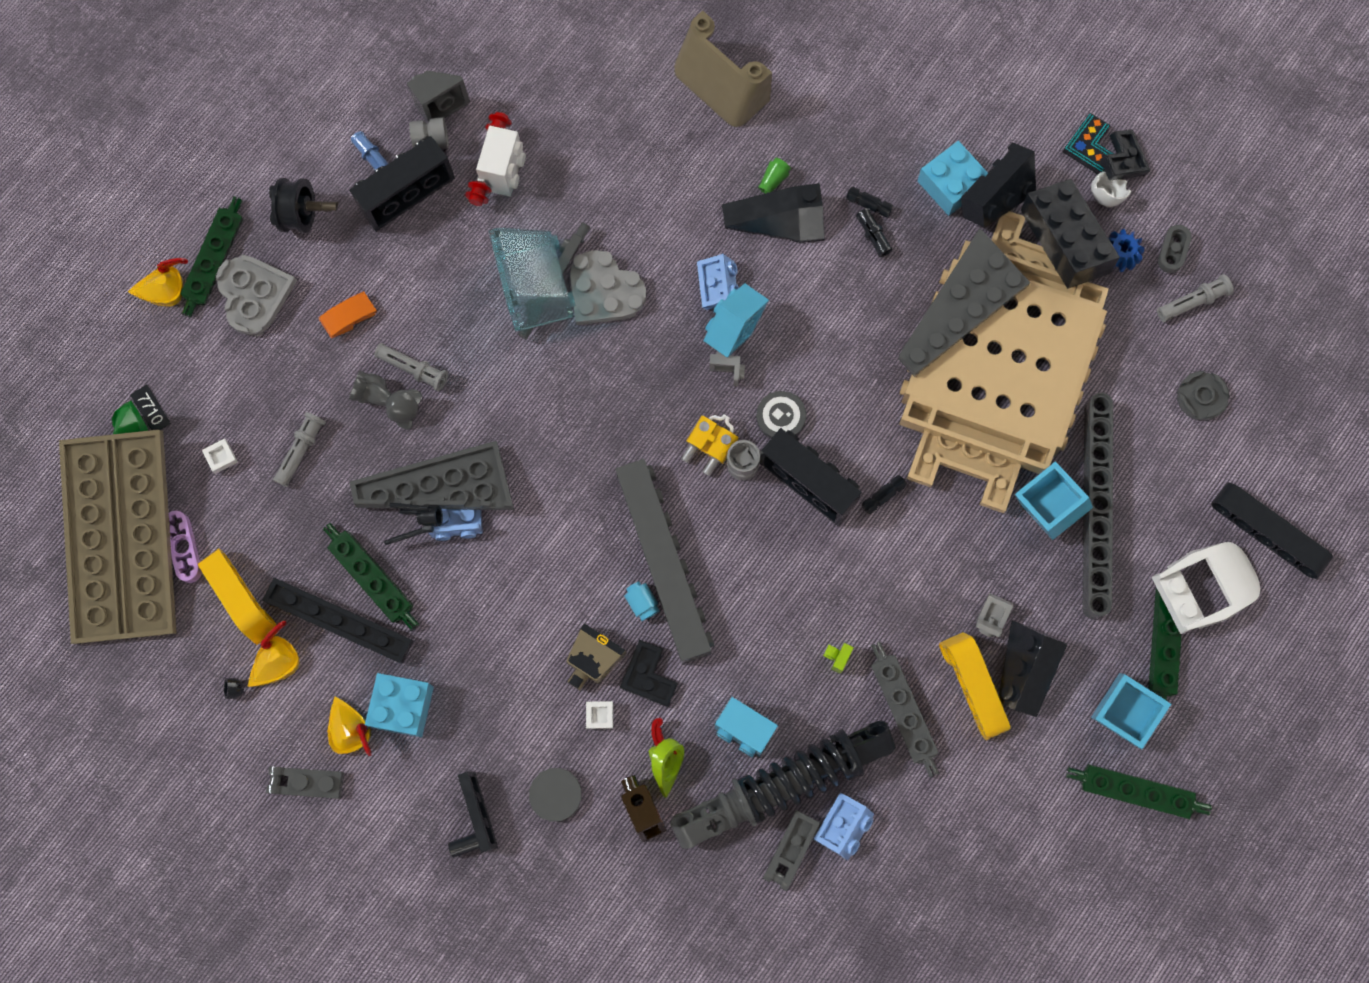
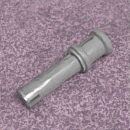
[1157,274,1234,322]
[374,343,448,391]
[273,412,326,487]

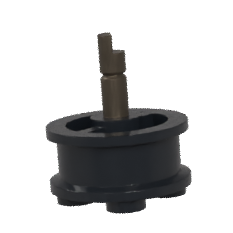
[269,178,339,233]

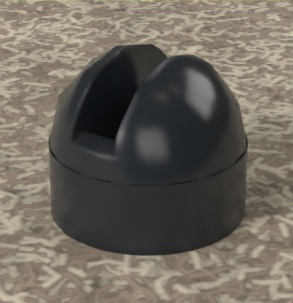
[224,678,244,699]

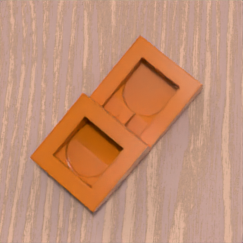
[319,291,377,339]

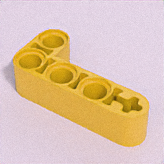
[198,548,277,645]
[939,632,1011,740]

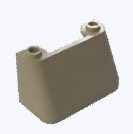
[674,10,772,127]

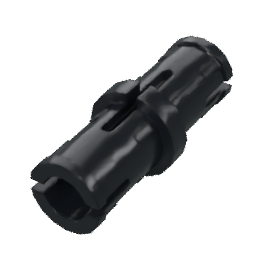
[856,208,893,258]

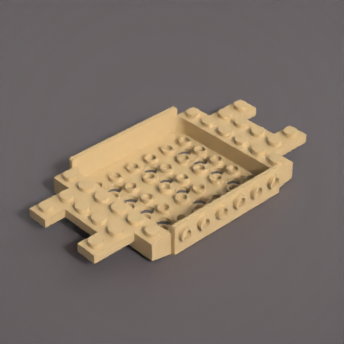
[899,211,1109,514]

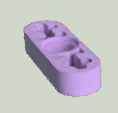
[169,511,202,583]

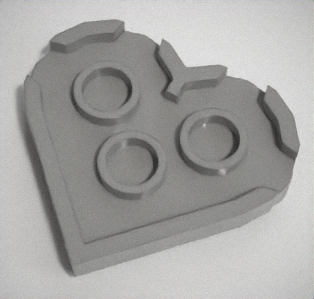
[570,250,647,325]
[216,255,297,336]

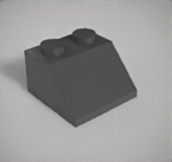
[407,71,470,123]

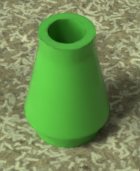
[758,158,791,193]

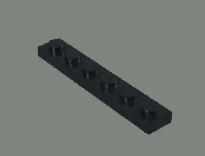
[262,578,413,664]

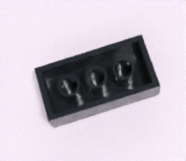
[349,136,455,232]
[1020,179,1120,289]
[759,428,862,526]

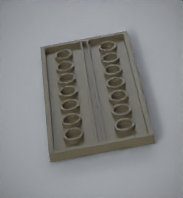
[59,430,177,644]

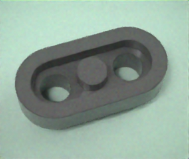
[1158,225,1192,273]

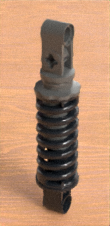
[670,721,896,849]

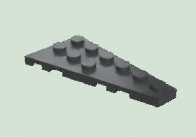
[898,228,1030,377]
[350,441,514,510]

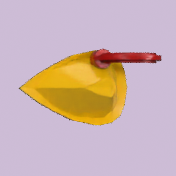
[127,258,188,307]
[248,621,300,687]
[327,696,372,756]

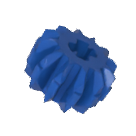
[1108,228,1145,273]

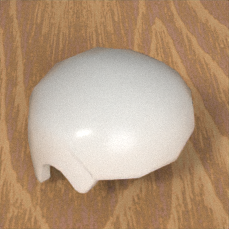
[1091,172,1131,207]

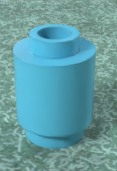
[624,581,660,622]

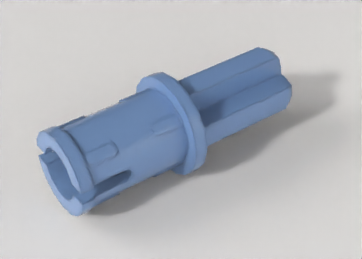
[351,131,388,170]

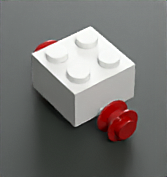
[465,112,526,206]

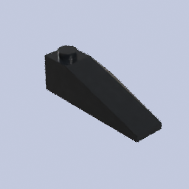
[722,183,825,243]

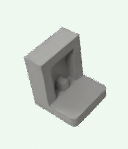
[710,352,745,387]
[976,593,1013,637]

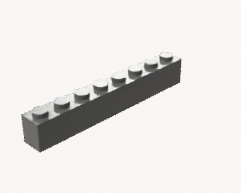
[615,459,715,664]

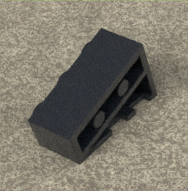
[961,142,1036,228]
[999,620,1068,717]

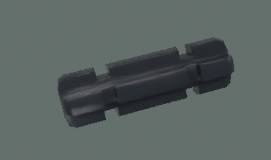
[846,186,893,217]
[862,475,907,514]

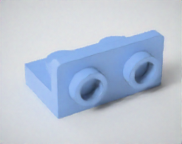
[697,254,739,310]
[429,509,483,541]
[814,792,874,860]

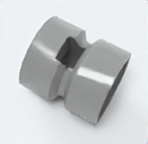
[409,117,449,150]
[727,440,760,481]

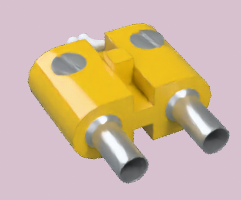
[681,414,739,476]

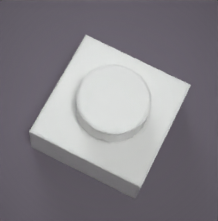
[202,438,238,474]
[586,701,613,729]

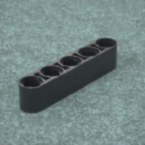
[1211,482,1333,579]

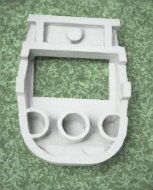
[1152,542,1260,634]

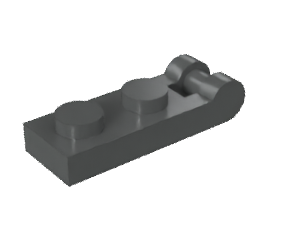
[266,766,344,799]
[763,810,820,891]

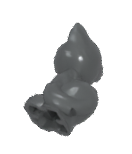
[349,370,422,430]

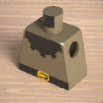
[566,623,627,691]

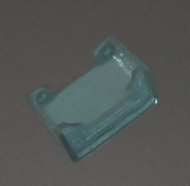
[489,228,576,332]

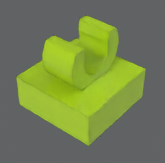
[823,643,854,674]

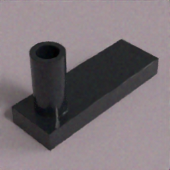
[448,771,498,858]

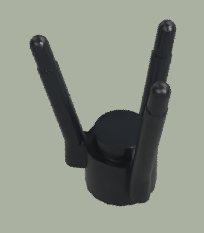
[384,503,443,545]

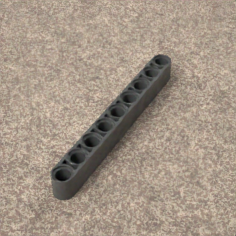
[1082,393,1113,620]

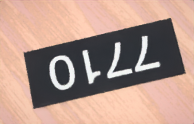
[130,384,171,430]

